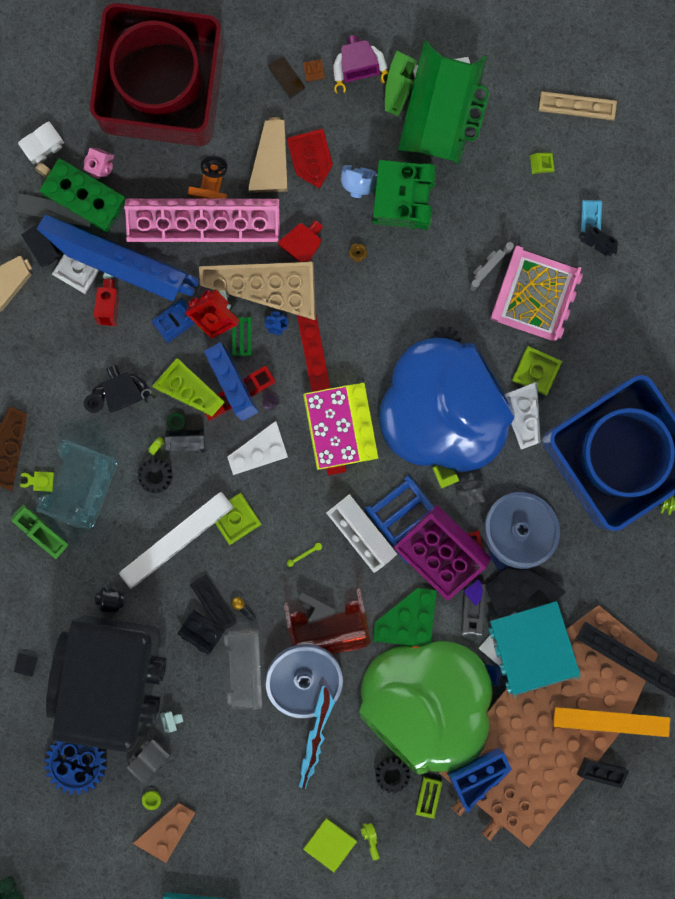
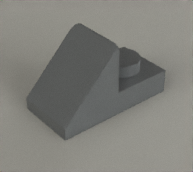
[298,592,336,624]

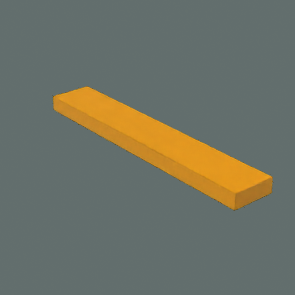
[553,707,670,737]

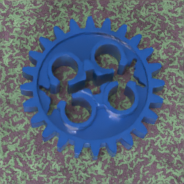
[44,741,107,795]

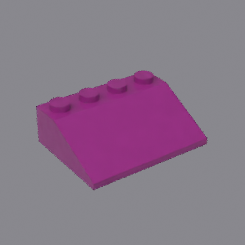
[393,504,491,601]

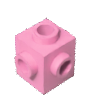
[83,148,115,179]

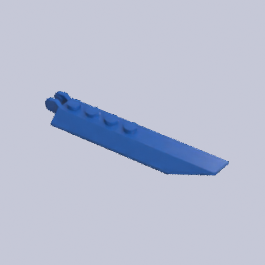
[37,215,199,302]

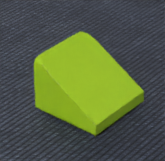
[530,153,555,174]

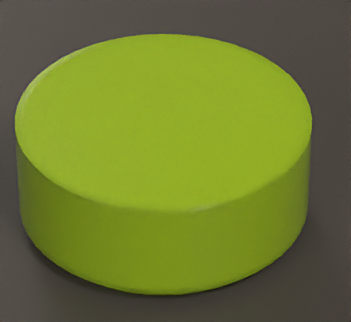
[148,437,165,456]
[142,790,161,810]

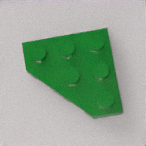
[373,588,437,647]

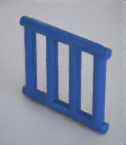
[364,475,434,564]

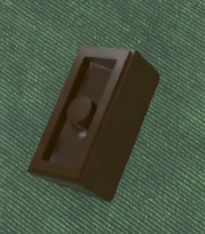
[268,57,305,99]

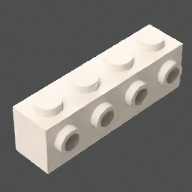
[326,494,397,573]

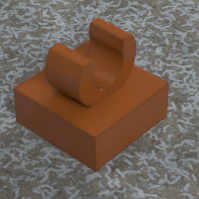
[303,59,325,82]

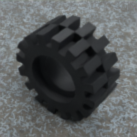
[137,459,173,493]
[375,757,410,793]

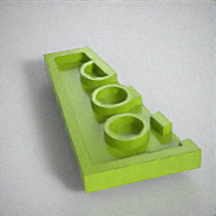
[152,358,224,416]

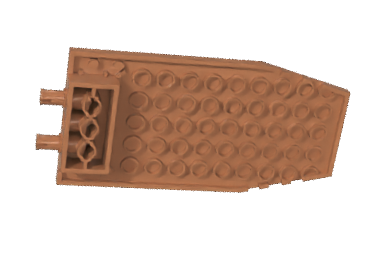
[438,605,658,847]

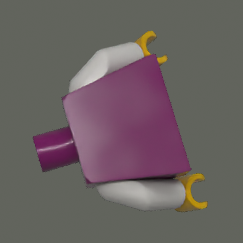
[333,36,389,93]

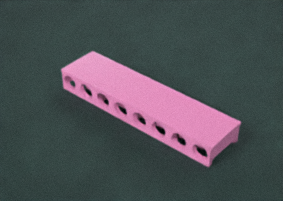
[124,198,280,242]

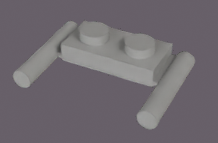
[469,242,514,291]

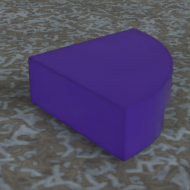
[463,579,483,606]

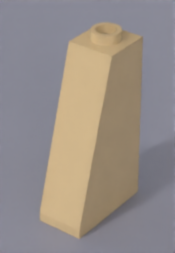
[249,117,288,193]

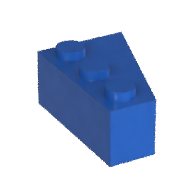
[447,747,512,813]

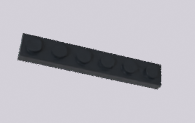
[575,622,675,698]

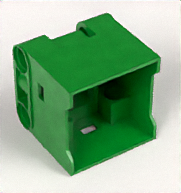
[372,160,436,230]

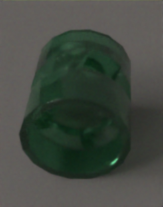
[0,875,25,899]

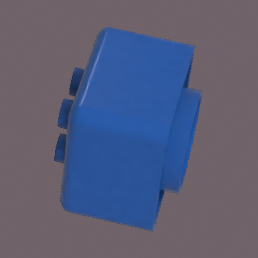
[542,375,675,531]

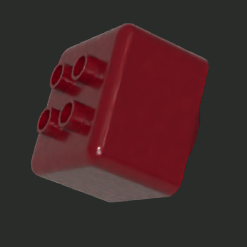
[90,3,225,146]

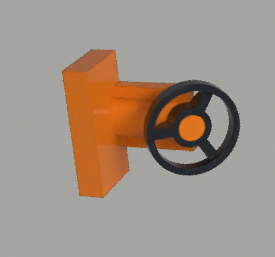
[188,156,228,199]

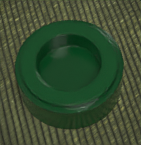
[167,412,186,431]

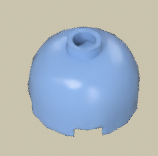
[341,165,378,198]

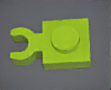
[20,471,54,492]

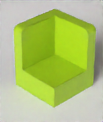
[432,465,459,489]

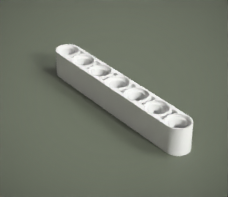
[119,492,233,589]

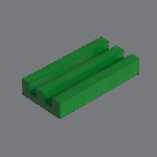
[232,317,252,356]

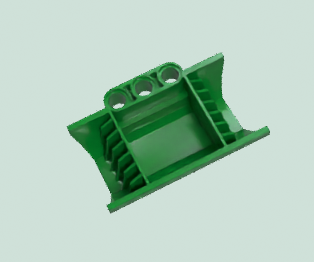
[398,40,489,165]

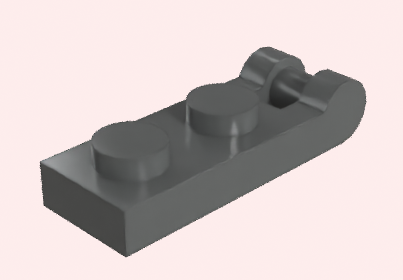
[462,583,486,638]

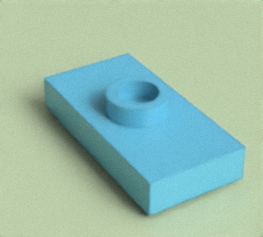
[581,200,602,232]

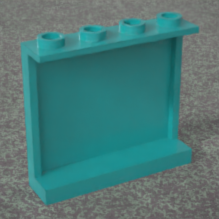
[488,601,581,698]

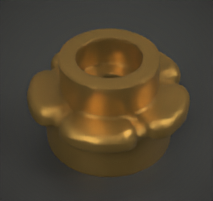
[349,243,367,262]

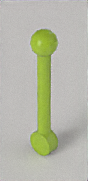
[286,543,322,567]

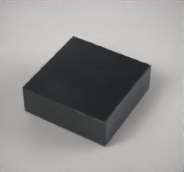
[14,653,38,677]

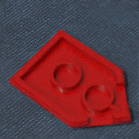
[286,128,333,189]

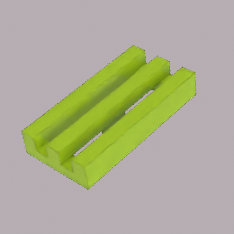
[415,776,443,819]

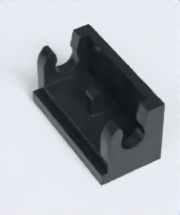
[21,223,63,267]
[165,430,205,454]

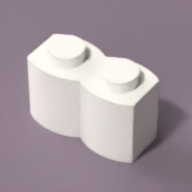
[18,122,64,164]

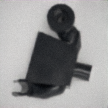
[84,365,155,413]

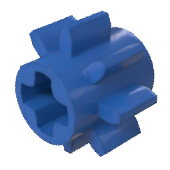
[265,311,288,335]

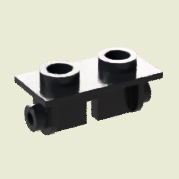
[578,223,618,256]

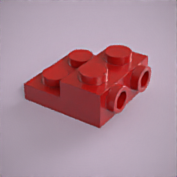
[185,289,239,339]

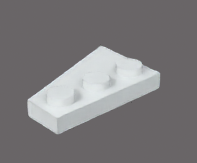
[504,382,540,449]
[228,421,288,475]

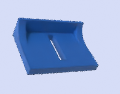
[151,299,195,343]

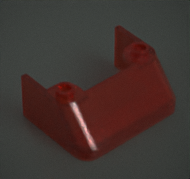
[284,588,371,654]

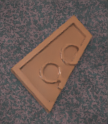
[133,802,196,863]

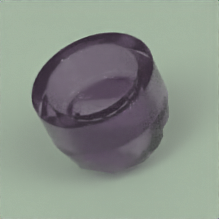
[263,394,279,410]

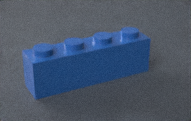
[204,342,259,421]

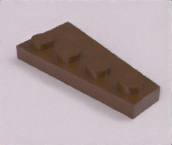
[0,406,27,492]

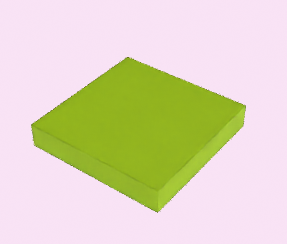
[512,346,563,396]
[215,492,262,545]
[303,818,357,872]

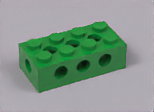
[39,158,125,234]

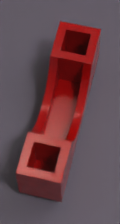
[205,365,276,422]

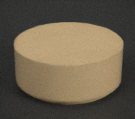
[35,163,51,179]

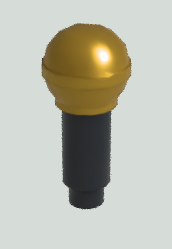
[231,597,256,621]

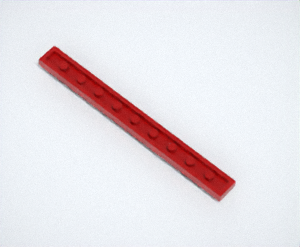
[297,311,346,476]

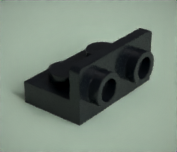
[177,610,225,655]

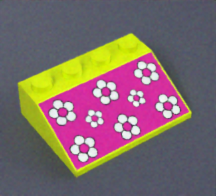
[303,383,378,470]

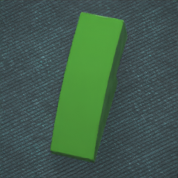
[385,51,418,116]
[11,504,69,559]

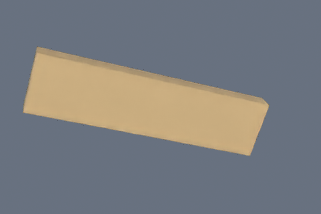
[539,91,617,121]

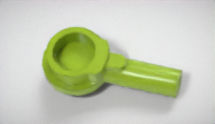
[360,823,380,861]

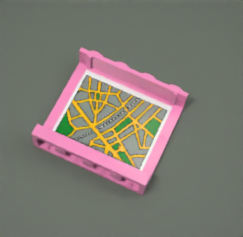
[490,245,583,342]

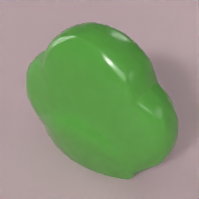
[359,641,493,775]

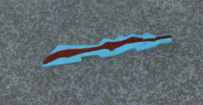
[299,686,335,789]

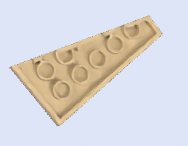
[199,262,316,320]

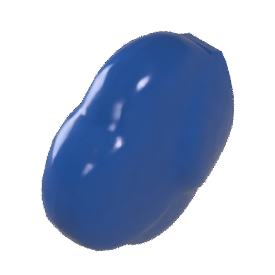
[379,338,515,472]

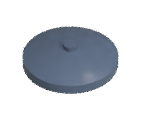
[484,492,560,569]
[265,644,343,718]

